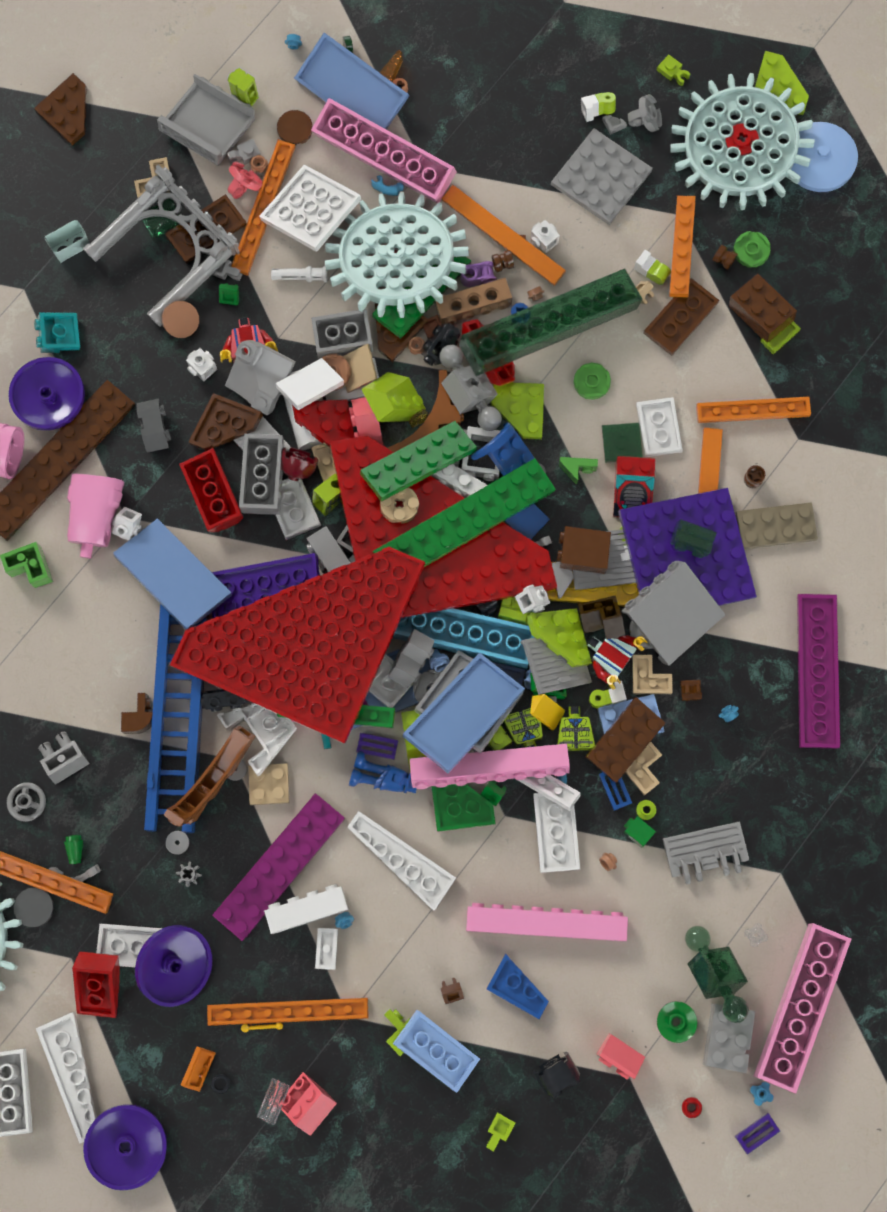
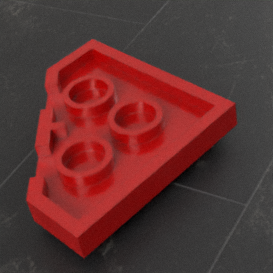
[292,399,355,447]

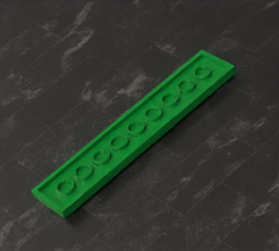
[373,458,556,567]

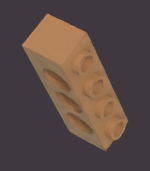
[435,278,512,325]

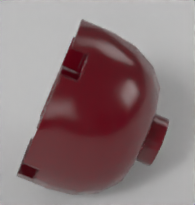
[281,448,318,481]

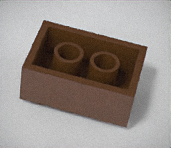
[729,274,797,343]

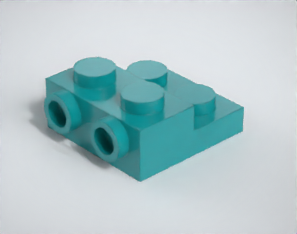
[34,312,80,353]

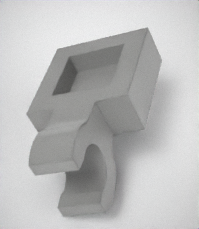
[227,139,261,165]
[212,260,243,281]

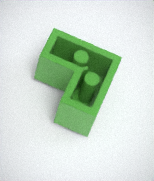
[0,542,53,588]

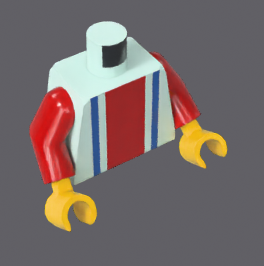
[587,635,648,690]

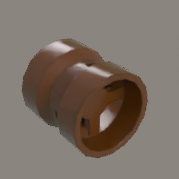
[712,245,738,270]
[491,250,514,273]
[744,465,766,488]

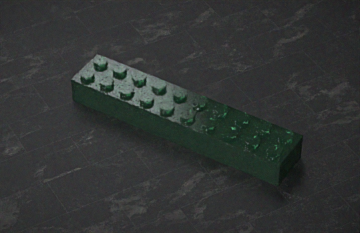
[459,268,642,376]

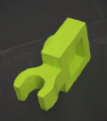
[486,1112,515,1152]

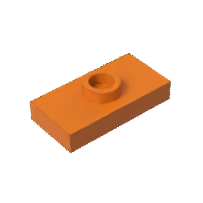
[181,1046,216,1092]

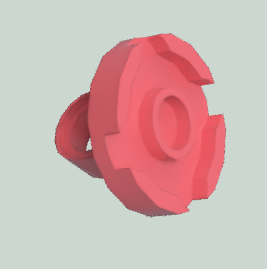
[228,162,263,199]

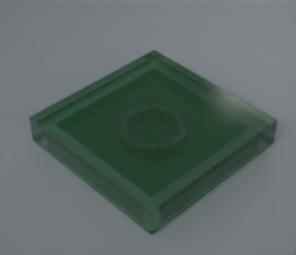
[601,423,643,463]

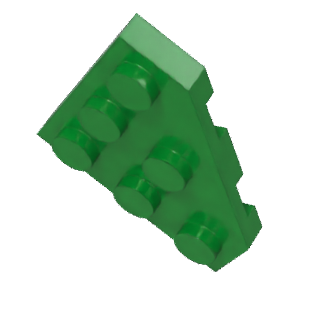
[431,784,496,832]

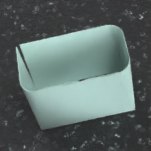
[45,220,90,263]

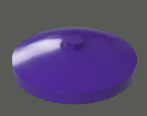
[9,357,85,430]
[135,925,212,1007]
[83,1104,167,1190]

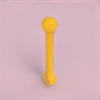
[241,1022,283,1032]

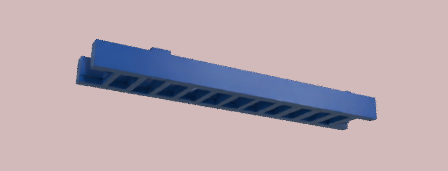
[144,604,209,833]

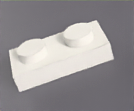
[315,928,338,970]

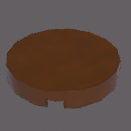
[277,110,312,146]

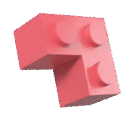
[349,397,383,445]

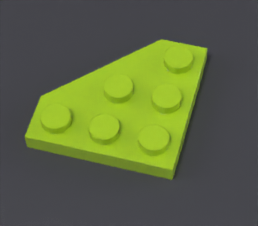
[755,51,809,115]
[490,382,544,440]
[526,608,592,667]

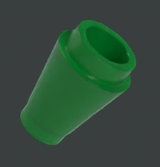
[64,835,84,864]

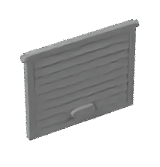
[572,529,636,590]
[520,638,592,695]

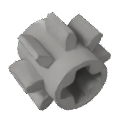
[176,862,202,887]

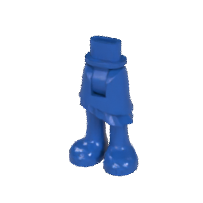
[349,750,417,793]

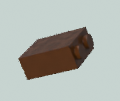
[557,526,611,574]

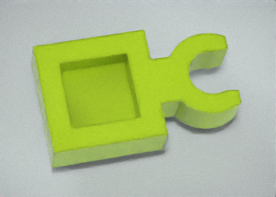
[657,54,690,86]

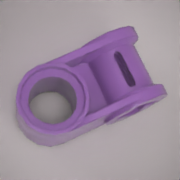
[460,261,497,287]

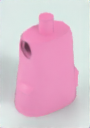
[0,423,25,479]
[67,474,125,559]

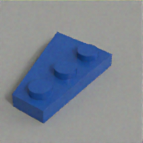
[487,954,549,1019]

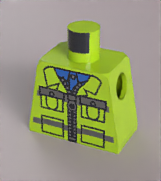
[312,474,342,516]
[557,706,595,751]
[503,708,543,748]

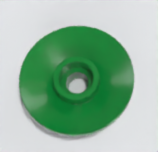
[657,1001,697,1043]

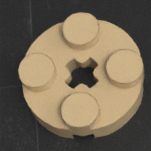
[380,487,419,523]

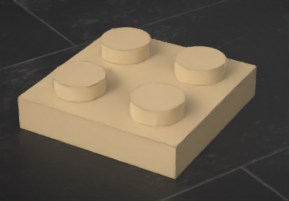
[248,763,289,805]

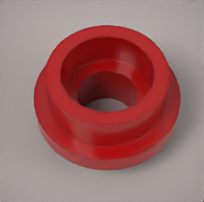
[682,1097,702,1118]

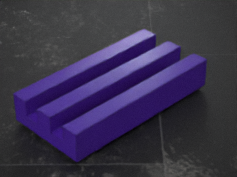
[356,733,398,760]
[735,1113,780,1154]

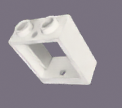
[461,426,500,481]

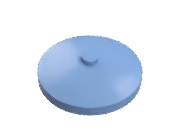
[791,122,858,192]

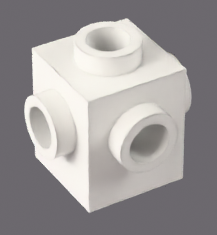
[531,220,560,254]
[186,348,217,381]
[112,507,142,541]
[515,585,550,614]

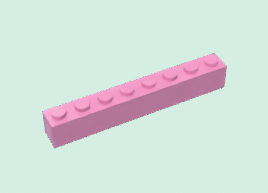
[410,744,570,789]
[466,903,628,941]

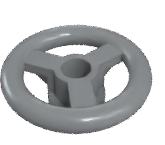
[7,782,46,822]

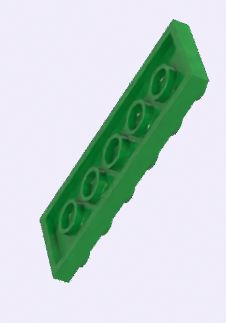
[372,243,471,339]
[360,421,477,502]

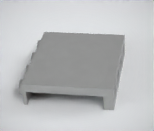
[157,74,255,166]
[621,561,725,665]

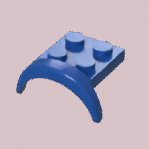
[471,423,534,476]

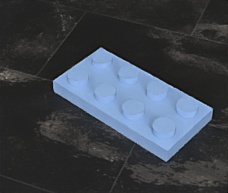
[393,1010,480,1093]

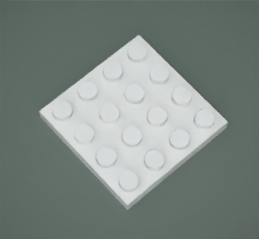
[259,165,361,252]

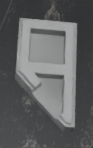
[552,562,574,599]

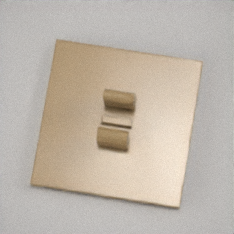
[342,344,377,393]

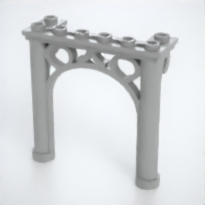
[83,164,240,327]

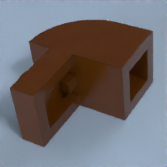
[121,693,153,734]

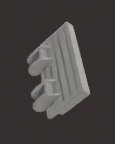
[662,822,749,885]

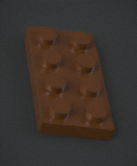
[165,194,247,264]
[643,278,720,356]
[586,697,665,783]

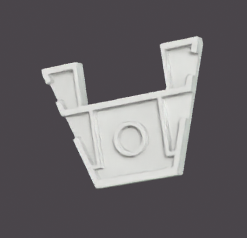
[217,703,297,776]

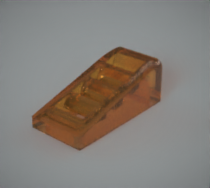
[379,50,403,82]

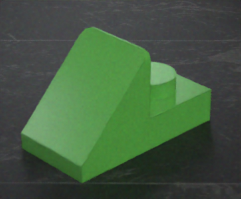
[559,457,598,485]

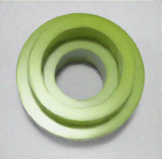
[636,800,656,820]

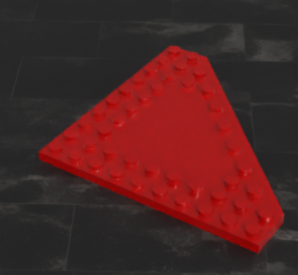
[330,436,557,618]
[170,547,425,743]

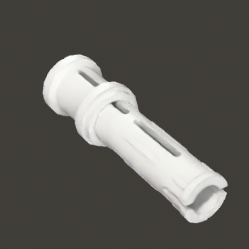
[271,266,328,282]

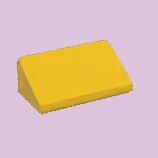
[530,694,565,730]

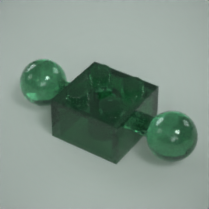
[685,926,749,1023]

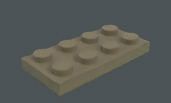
[736,502,818,549]

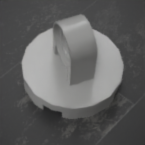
[628,94,662,132]

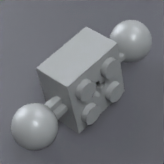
[440,345,502,431]

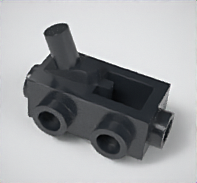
[421,323,461,366]
[201,689,249,712]

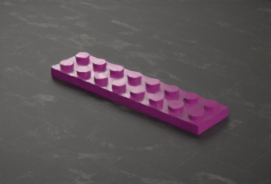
[797,594,840,749]
[212,793,346,941]

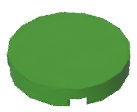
[733,231,771,268]
[573,362,611,400]

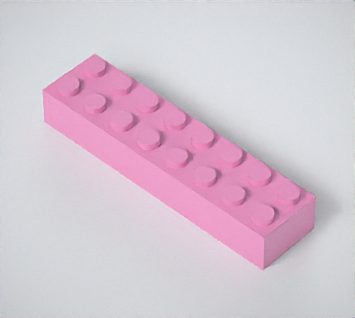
[311,98,457,203]
[753,923,851,1094]

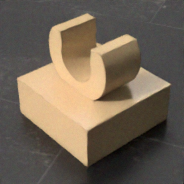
[629,281,654,304]

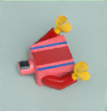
[220,318,278,362]

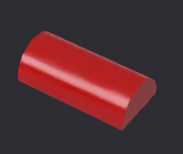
[179,448,243,532]

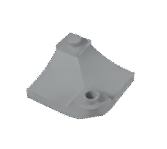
[225,340,296,415]

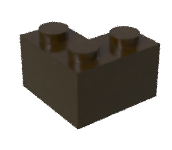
[578,595,625,640]

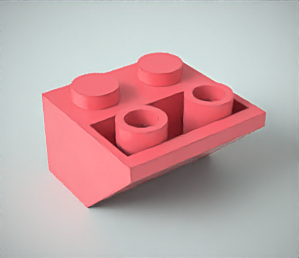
[596,1033,645,1080]
[277,1072,337,1136]

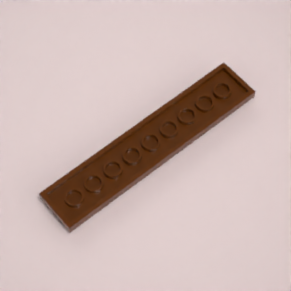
[0,380,135,541]

